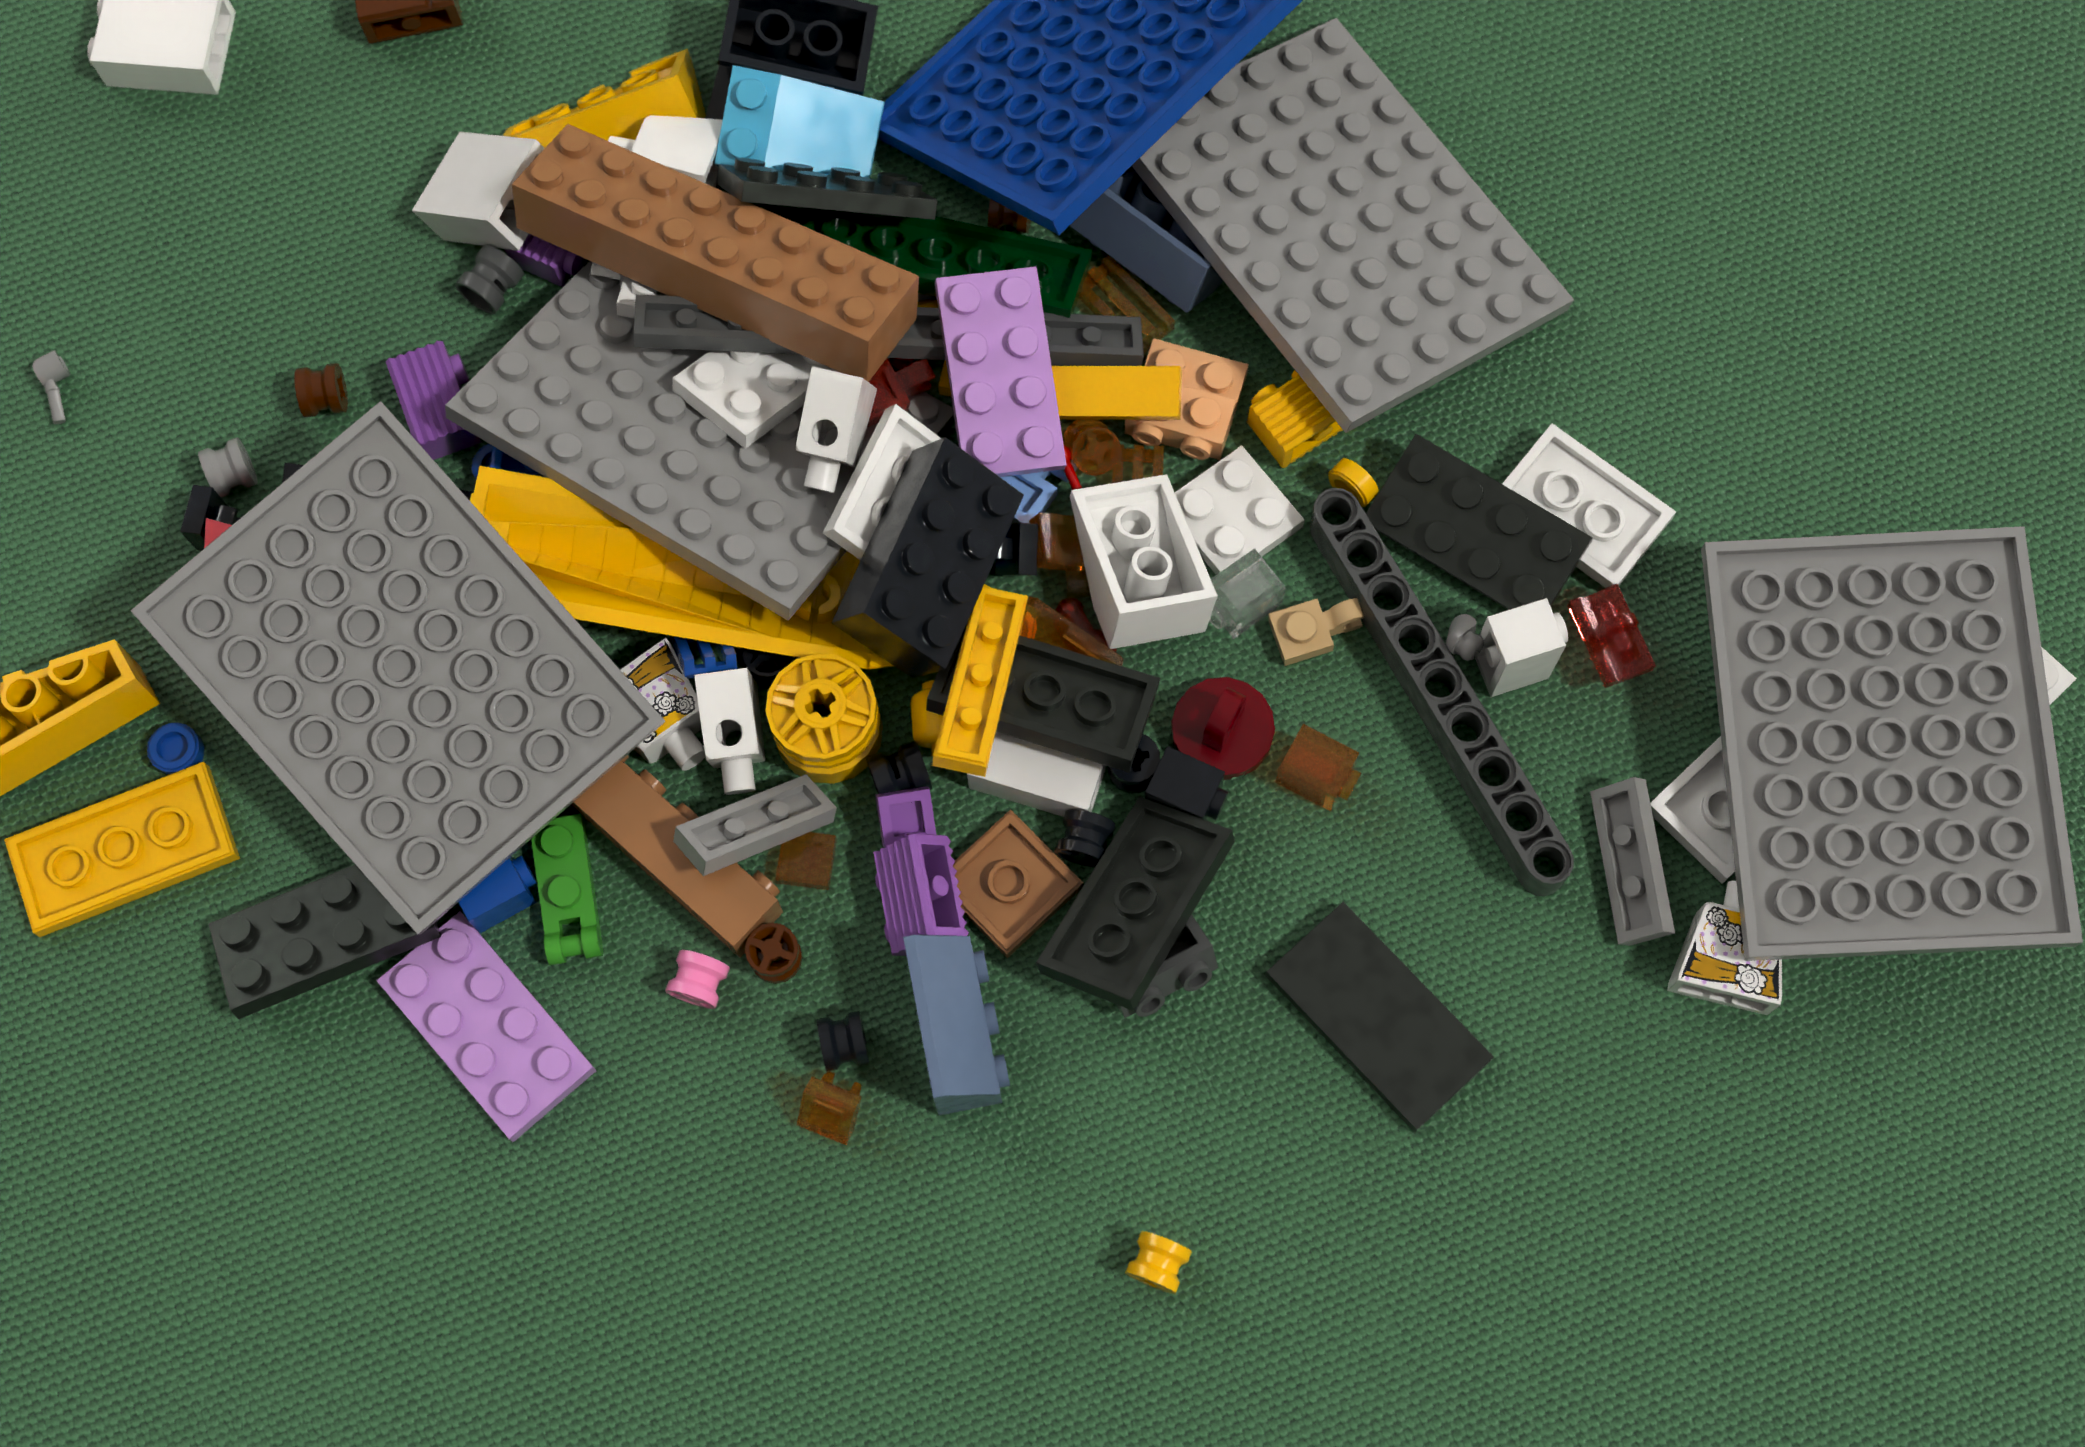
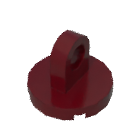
[1171,677,1275,780]

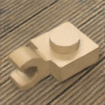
[1268,598,1364,666]

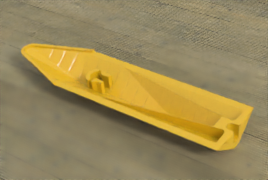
[469,466,1037,670]

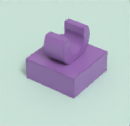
[875,786,936,848]

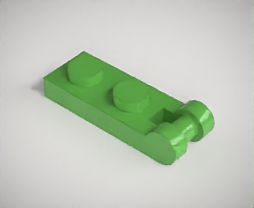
[531,813,603,966]

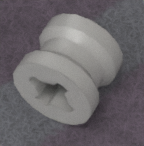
[198,437,258,497]

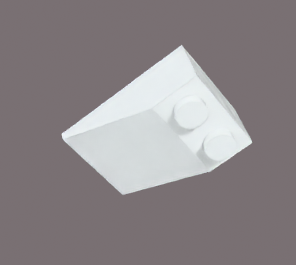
[1070,474,1218,649]

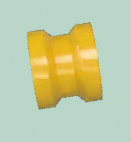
[1125,1231,1192,1294]

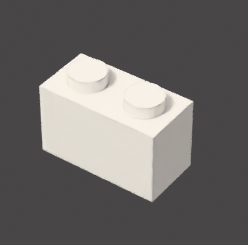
[1474,598,1568,697]

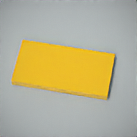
[4,762,240,937]

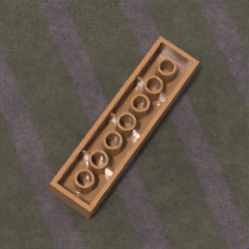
[512,124,919,382]

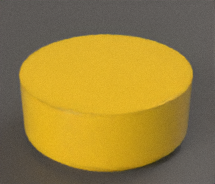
[1328,458,1379,507]

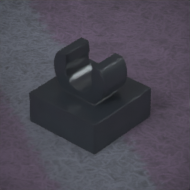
[180,485,240,551]
[995,523,1038,576]

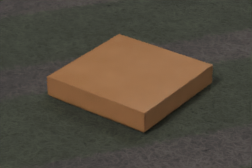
[953,809,1083,958]

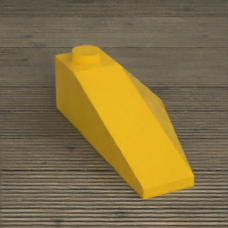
[503,49,706,148]

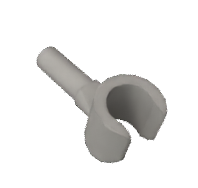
[32,351,71,424]

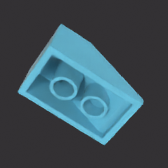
[714,65,885,178]

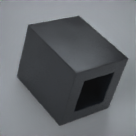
[1145,746,1229,820]

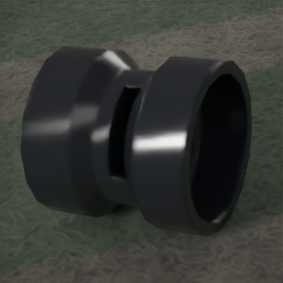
[866,740,932,794]

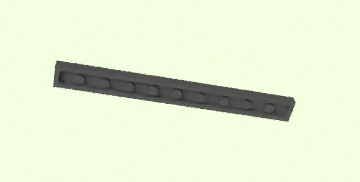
[633,295,1144,366]

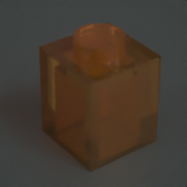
[1275,724,1362,811]

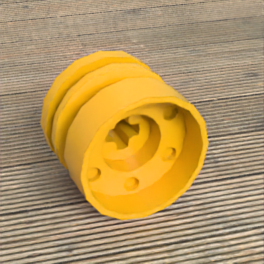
[765,653,883,784]

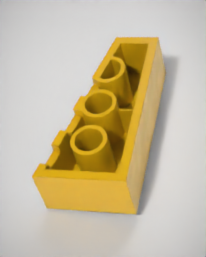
[0,639,160,796]

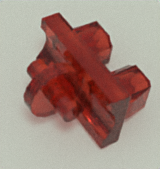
[1567,584,1656,688]

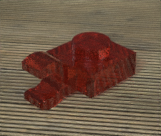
[867,359,935,428]

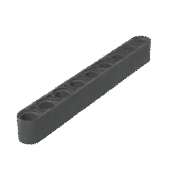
[1310,488,1574,897]

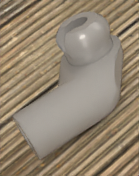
[1446,614,1484,661]

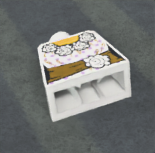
[620,638,706,771]
[1667,881,1782,1015]

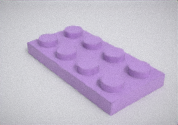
[935,267,1067,477]
[376,911,597,1142]

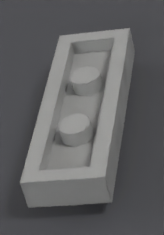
[673,774,837,876]
[1590,777,1675,946]

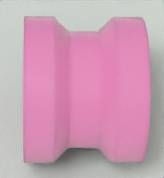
[665,950,730,1009]

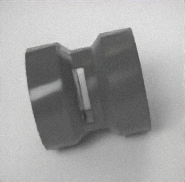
[455,245,524,314]

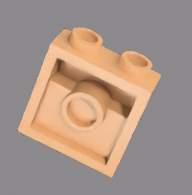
[1125,338,1249,460]

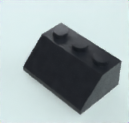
[718,0,878,96]

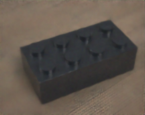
[831,437,1024,678]

